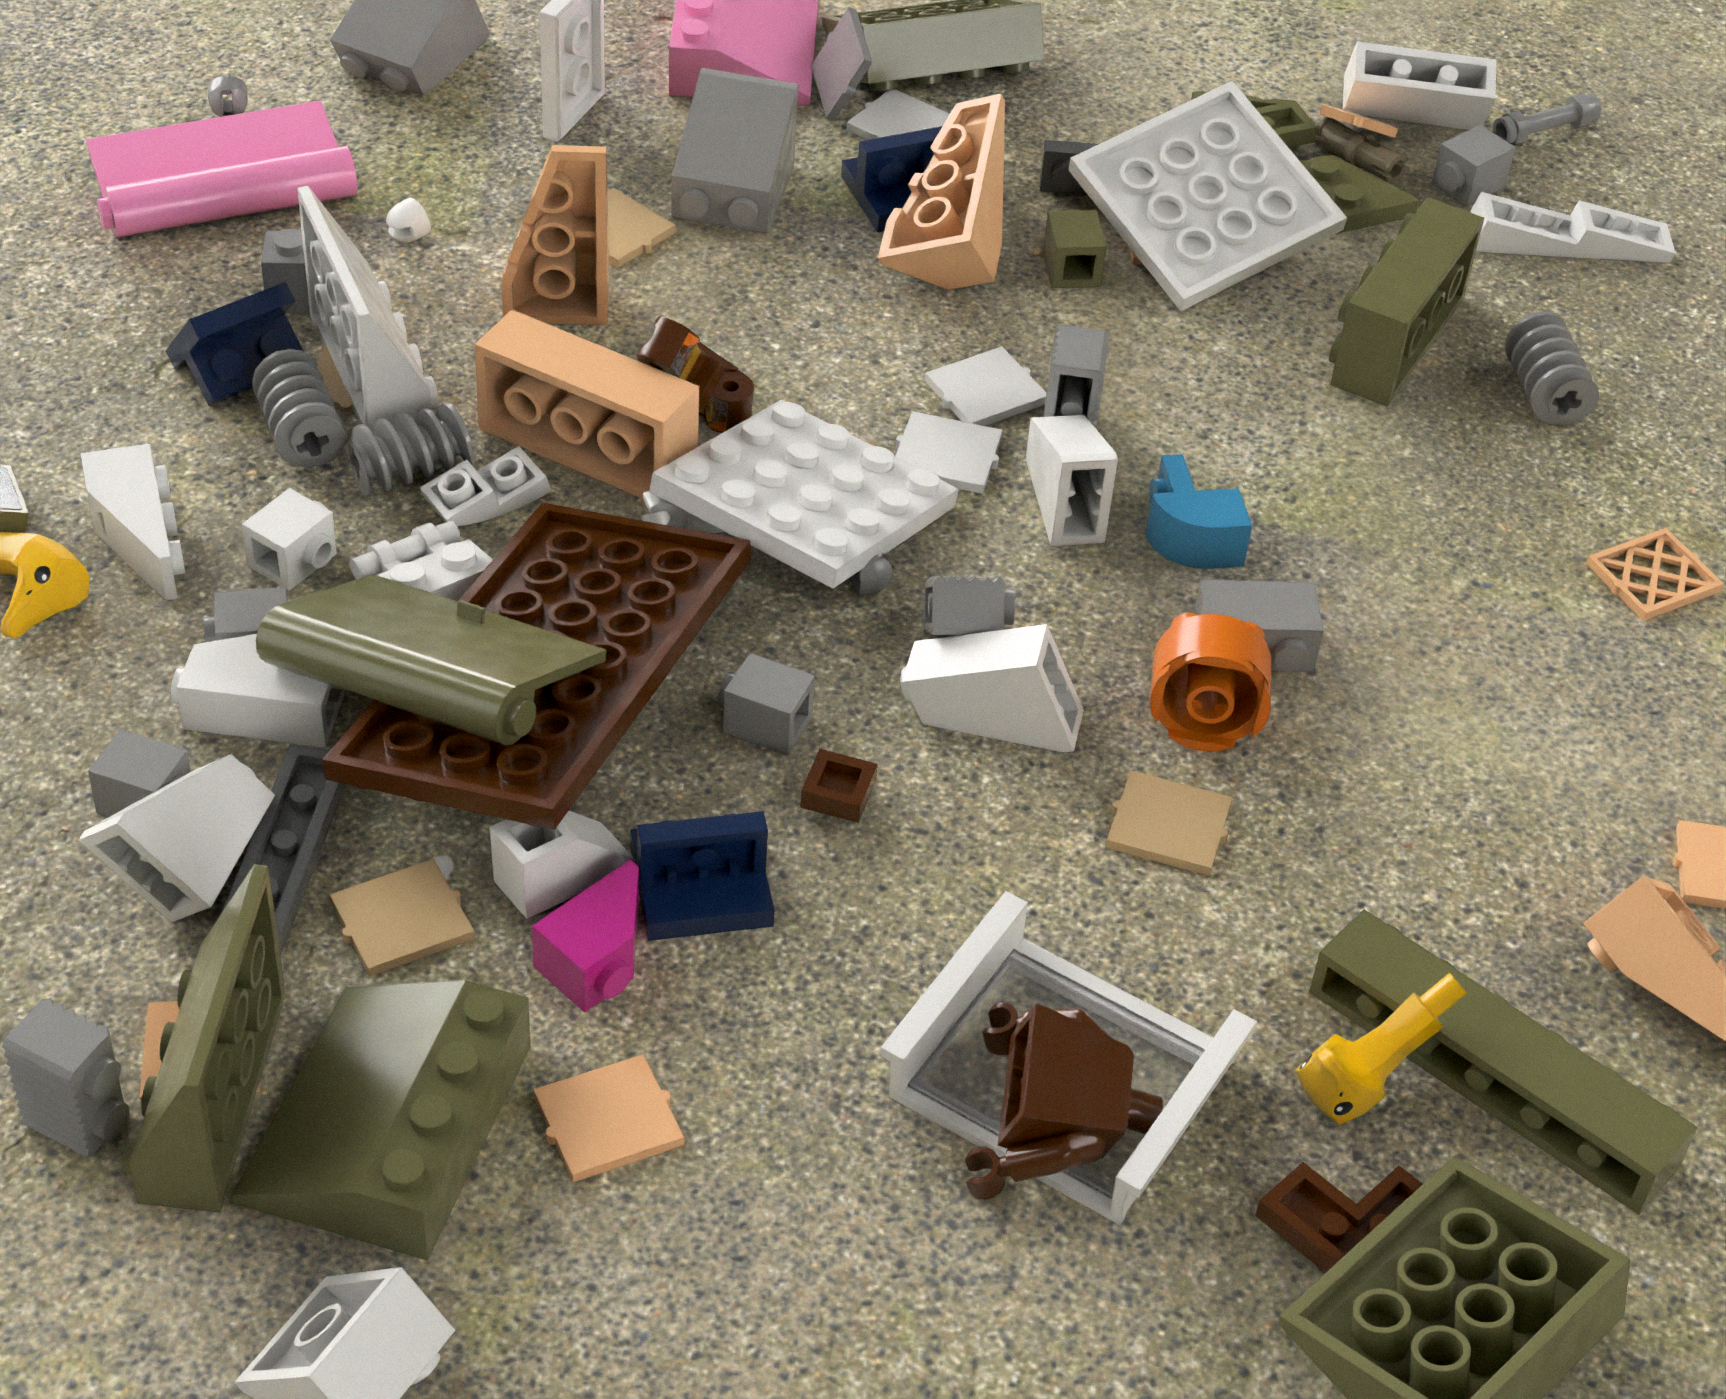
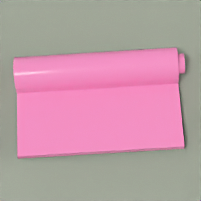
[86,100,358,238]

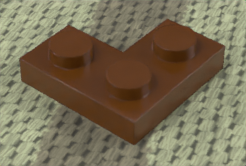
[1255,1162,1423,1273]

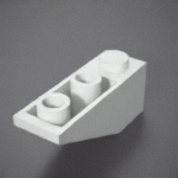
[81,444,185,600]

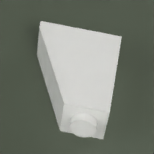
[1026,415,1118,546]
[900,624,1084,752]
[171,634,346,748]
[79,754,275,922]

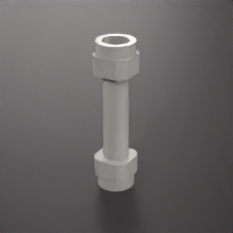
[1493,94,1601,146]

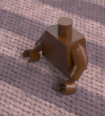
[965,1002,1163,1200]

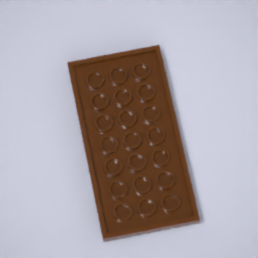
[322,503,751,830]

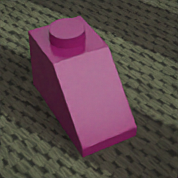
[532,859,639,1012]

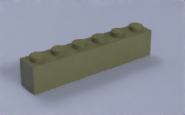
[1309,909,1698,1215]

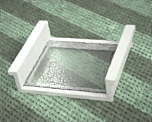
[880,891,1257,1225]

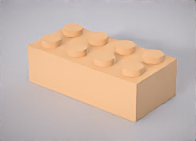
[475,309,699,499]

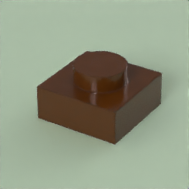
[800,749,878,823]

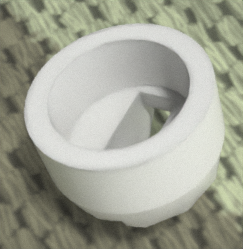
[386,198,431,243]

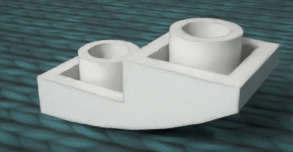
[420,446,552,526]

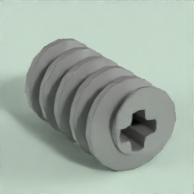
[1505,311,1600,425]
[252,349,347,468]
[349,403,473,496]

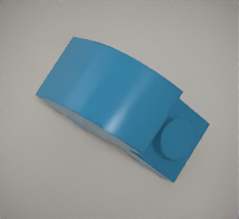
[1145,454,1252,569]

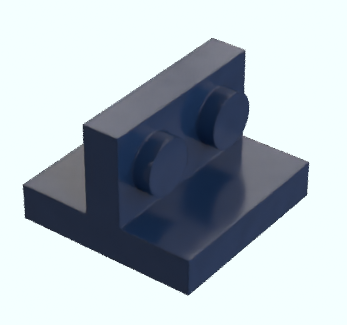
[841,126,943,232]
[165,282,304,406]
[630,811,775,941]

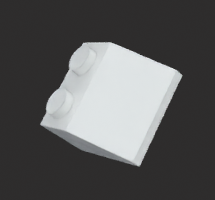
[234,1267,455,1399]

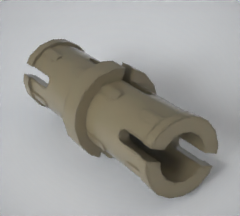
[1314,117,1407,184]

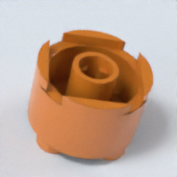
[1150,612,1271,752]

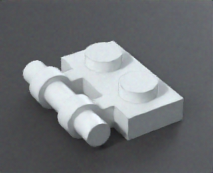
[349,520,493,601]

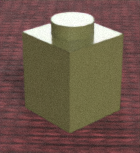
[1043,210,1107,288]

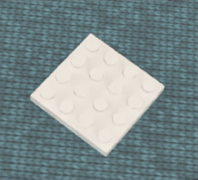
[1068,81,1347,311]
[649,400,959,589]

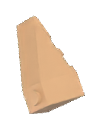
[878,94,1005,290]
[502,145,609,325]
[1583,876,1726,1041]

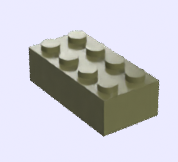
[1329,197,1484,407]

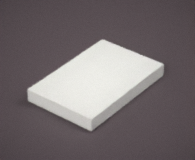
[540,0,605,142]

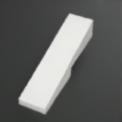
[1470,192,1676,263]

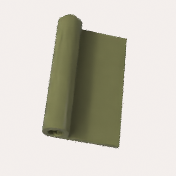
[256,574,607,745]

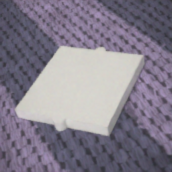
[846,89,950,140]
[924,346,1046,426]
[895,411,1003,494]

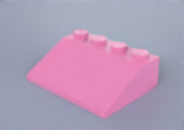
[669,0,819,105]

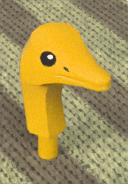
[0,532,90,638]
[1295,973,1467,1125]

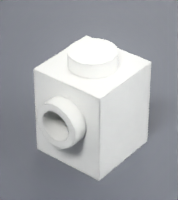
[242,488,337,591]

